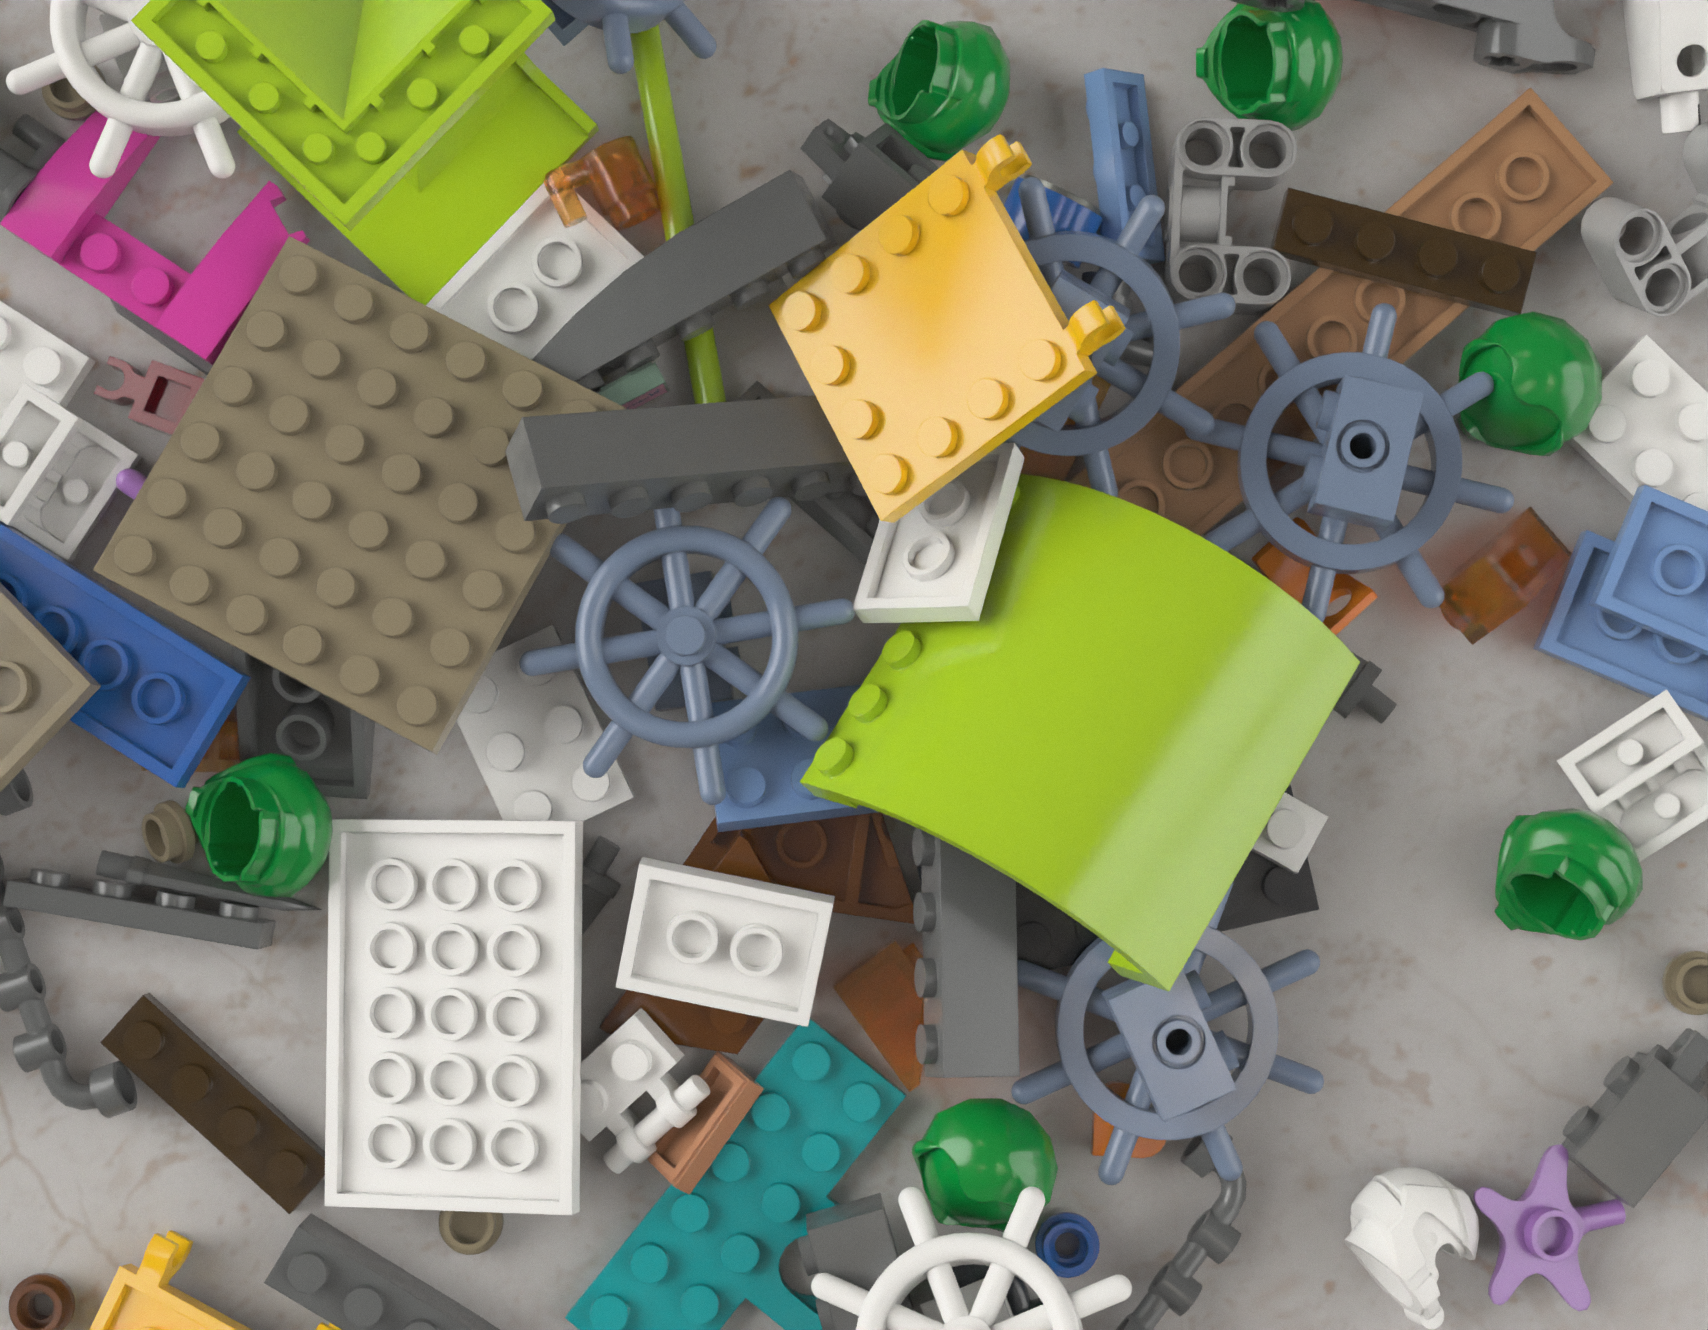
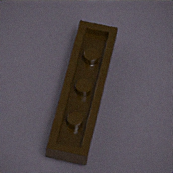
[1270,187,1537,317]
[100,993,325,1214]

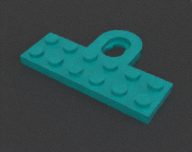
[565,1017,906,1330]

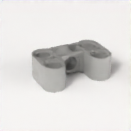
[1163,117,1298,315]
[1581,122,1708,317]

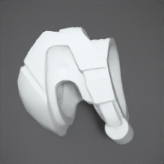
[1344,1167,1479,1329]

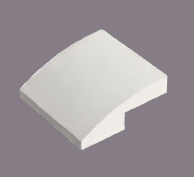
[0,382,142,562]
[1557,689,1708,862]

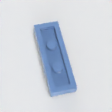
[1084,68,1165,265]

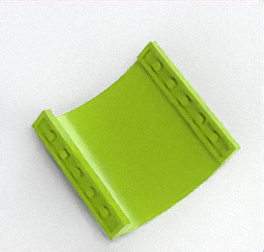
[800,474,1360,992]

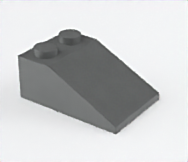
[232,646,375,799]

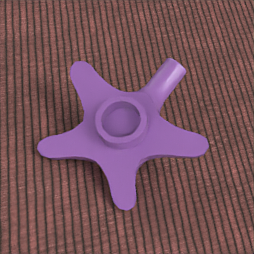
[1473,1144,1626,1312]

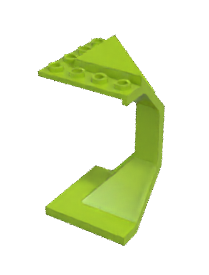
[131,0,599,306]

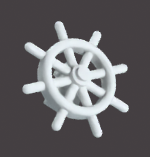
[6,0,235,179]
[811,1187,1132,1330]

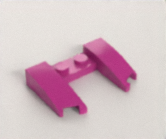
[0,110,310,366]

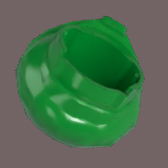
[1196,0,1343,131]
[868,20,1010,162]
[1457,311,1602,456]
[185,753,333,897]
[1494,808,1643,941]
[912,1098,1058,1232]

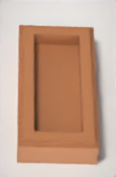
[647,1051,764,1195]

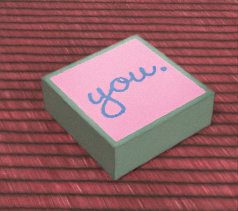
[599,361,670,409]

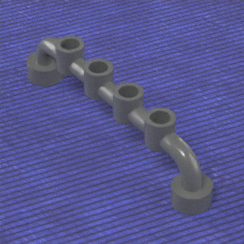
[0,769,137,1118]
[1116,1135,1247,1330]

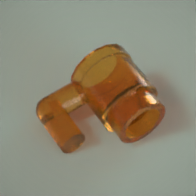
[544,135,661,231]

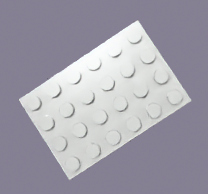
[325,819,583,1215]

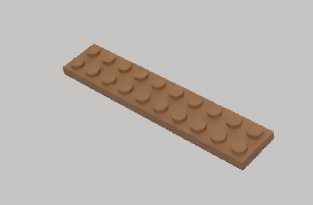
[1069,87,1614,536]

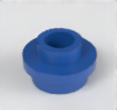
[1035,1212,1100,1278]

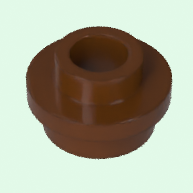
[9,1273,75,1330]

